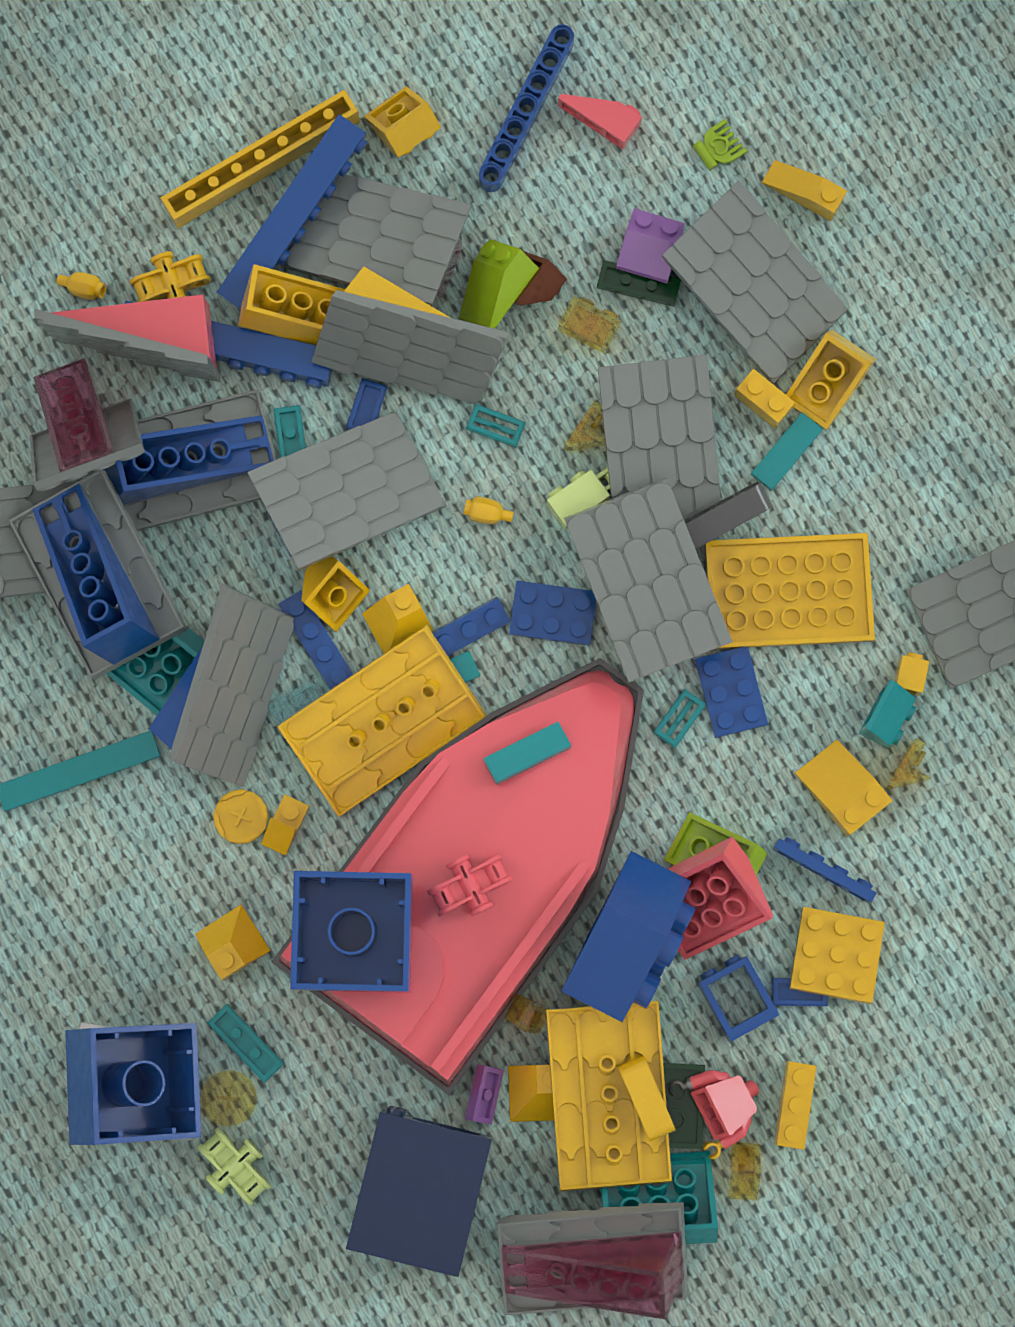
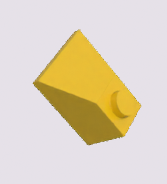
[301,556,370,632]
[362,584,433,653]
[195,904,271,981]
[508,1064,554,1122]

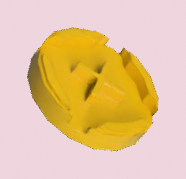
[213,789,269,844]

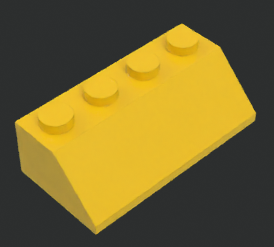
[238,264,345,345]

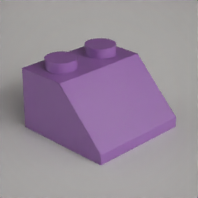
[616,208,685,284]

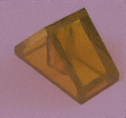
[729,1142,761,1200]

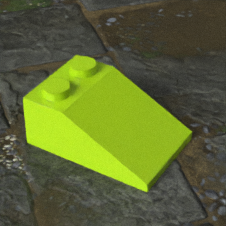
[459,239,539,329]
[664,812,768,875]

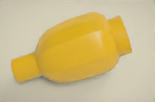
[57,272,106,300]
[463,496,514,524]

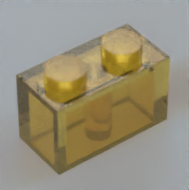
[558,296,621,354]

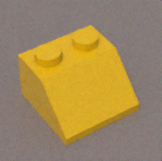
[364,86,442,158]

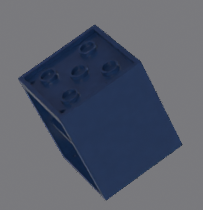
[346,1105,492,1277]

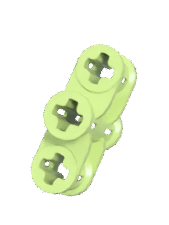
[197,1127,272,1206]

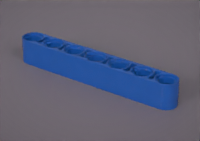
[479,24,574,192]

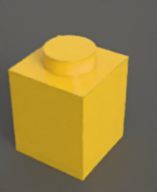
[895,653,929,696]

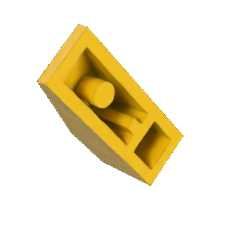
[762,160,847,222]

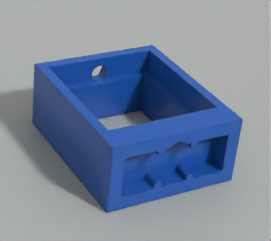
[697,954,779,1042]

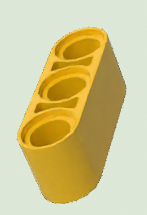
[618,1056,676,1141]

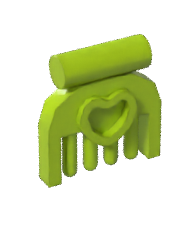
[693,119,747,171]

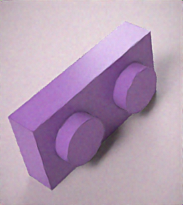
[465,1064,504,1125]

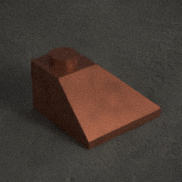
[514,251,567,306]

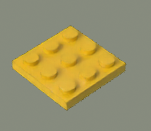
[789,907,885,1004]

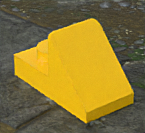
[261,794,310,856]

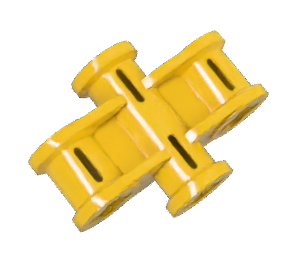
[129,251,211,302]

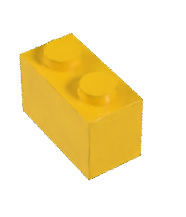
[734,369,795,429]

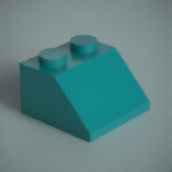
[858,679,917,749]

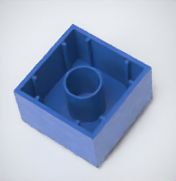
[562,851,696,1022]
[290,871,413,993]
[65,1023,201,1145]

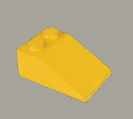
[786,330,876,430]
[795,740,893,837]

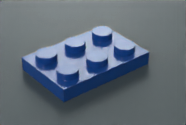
[509,581,596,646]
[695,647,768,738]

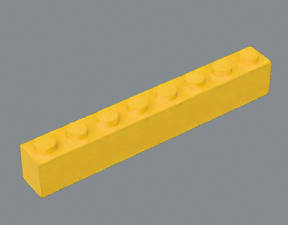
[160,89,360,229]

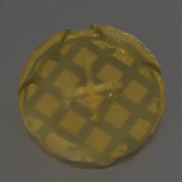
[202,1070,257,1126]

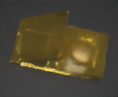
[564,400,606,453]
[886,738,931,790]
[505,994,552,1034]

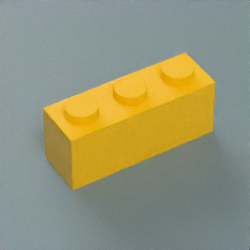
[774,1061,817,1150]

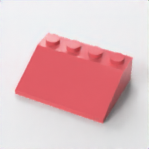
[668,836,773,960]

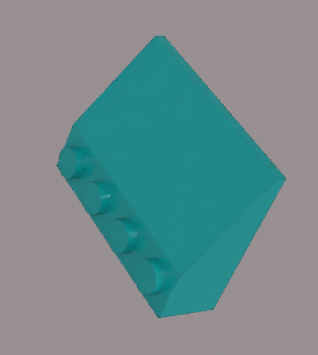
[106,627,204,715]
[601,1151,718,1244]

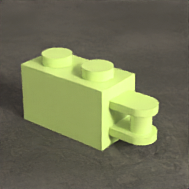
[547,467,610,531]

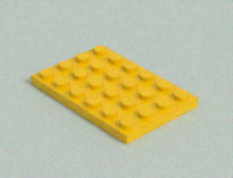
[705,533,875,649]

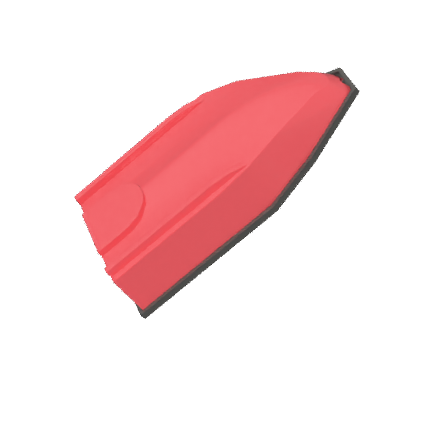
[271,658,644,1095]

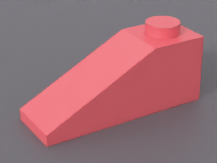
[558,94,642,150]

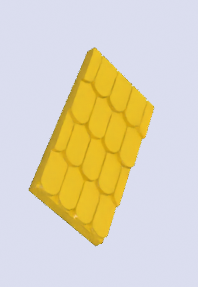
[277,625,487,817]
[546,1001,672,1192]

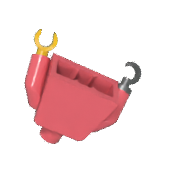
[668,1070,759,1159]

